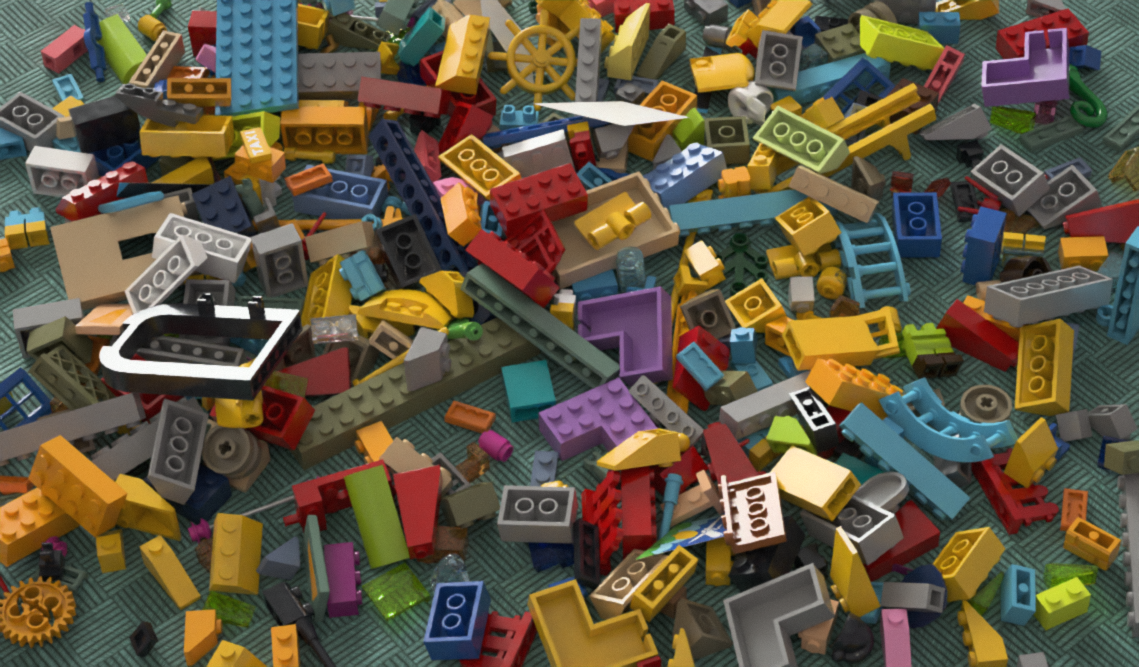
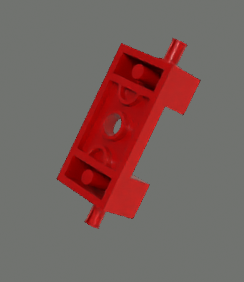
[283,459,397,534]

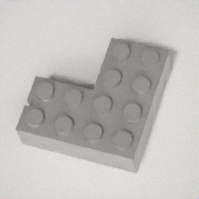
[723,563,835,667]

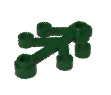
[715,233,768,297]

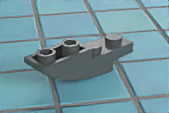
[115,84,203,128]

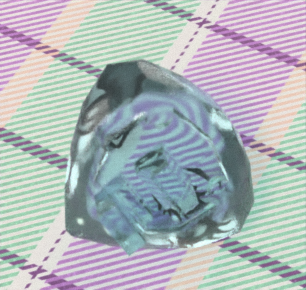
[430,554,470,593]

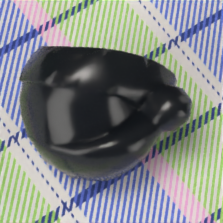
[829,613,874,664]

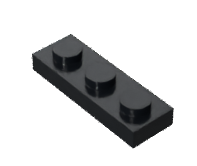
[573,518,600,590]

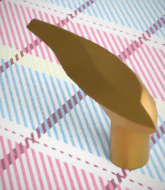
[320,34,340,53]

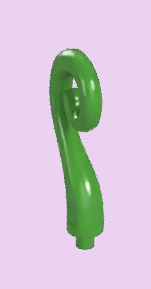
[432,318,483,341]

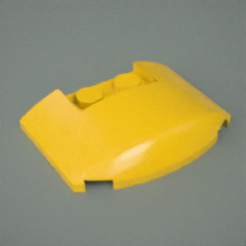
[689,53,755,93]
[357,289,455,329]

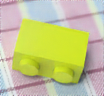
[1033,577,1091,631]

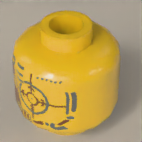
[817,267,847,299]

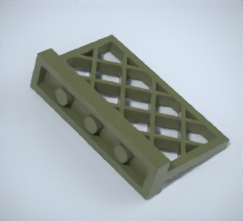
[28,344,116,411]

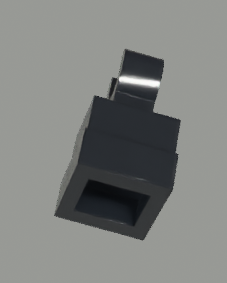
[956,140,984,169]
[38,543,66,581]

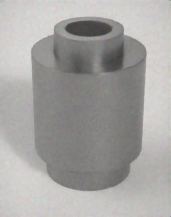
[703,24,731,47]

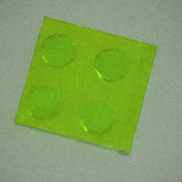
[362,563,431,621]

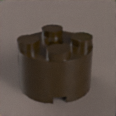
[999,256,1052,283]

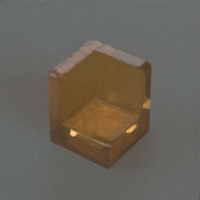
[829,295,860,318]
[455,442,490,483]

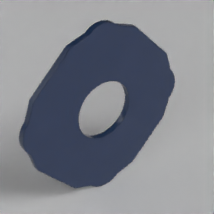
[900,564,948,629]

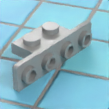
[629,375,704,446]

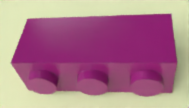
[324,542,363,618]

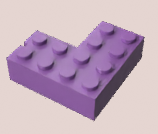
[982,28,1069,107]
[578,286,673,387]
[538,378,658,461]

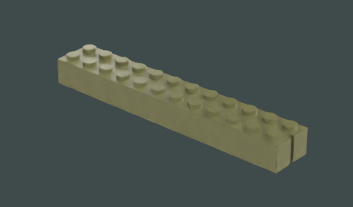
[289,317,540,470]

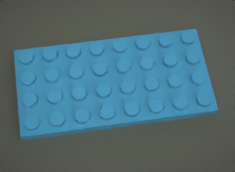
[215,0,299,117]

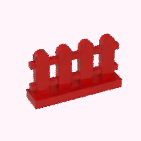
[971,448,1059,535]
[581,469,624,576]
[459,611,538,667]

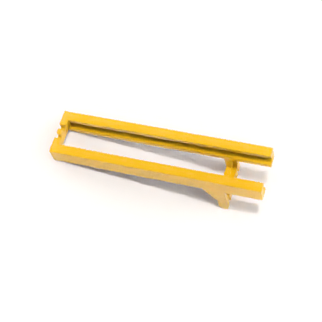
[754,83,936,194]

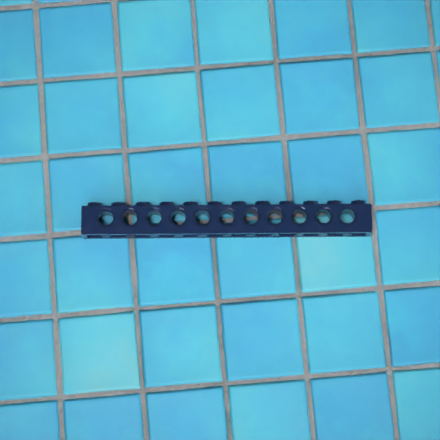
[368,119,497,325]

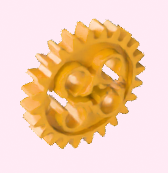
[0,576,76,648]

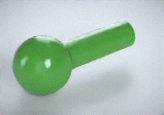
[150,0,172,19]

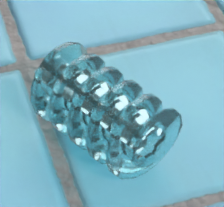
[616,246,646,293]

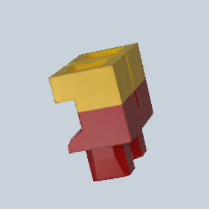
[726,9,758,59]
[567,121,596,171]

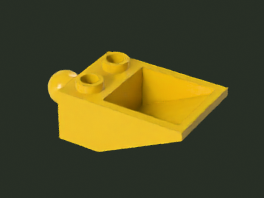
[597,428,690,471]
[115,474,182,541]

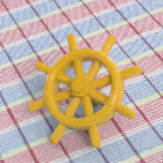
[488,9,580,111]

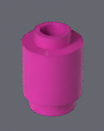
[478,430,514,462]

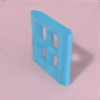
[98,191,164,214]

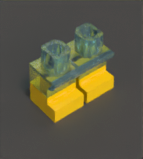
[1001,232,1046,266]

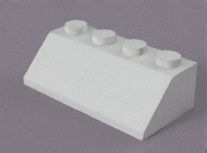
[152,213,252,283]
[125,234,208,314]

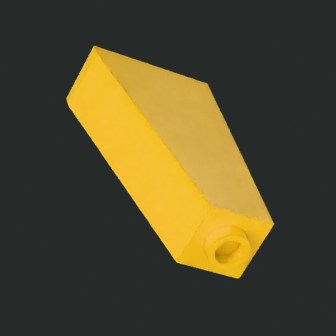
[152,156,214,184]

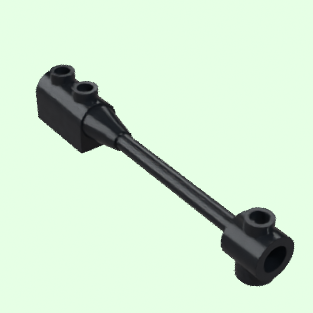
[262,582,337,667]

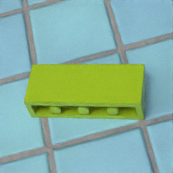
[96,14,147,84]
[344,465,410,569]

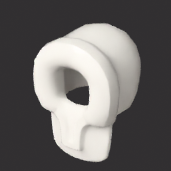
[728,81,774,126]

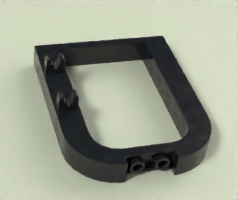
[99,293,303,401]

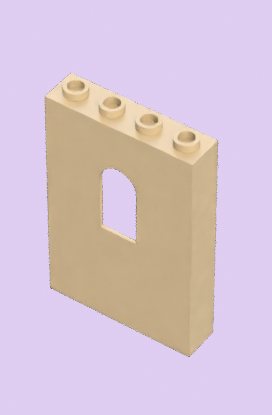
[551,171,680,289]
[50,195,200,310]

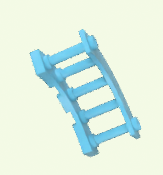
[832,213,911,309]
[879,377,1018,462]

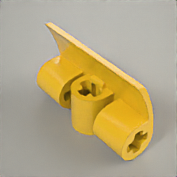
[574,192,652,250]
[766,243,841,280]
[215,363,263,428]

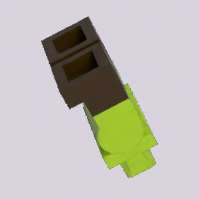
[901,323,964,379]

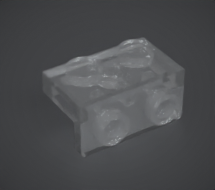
[311,314,358,344]

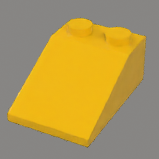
[830,526,881,617]

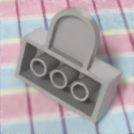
[800,472,909,565]

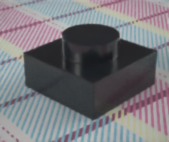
[129,621,158,657]

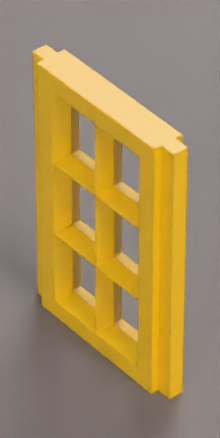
[857,308,900,359]

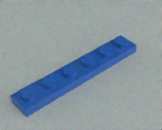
[483,116,609,149]

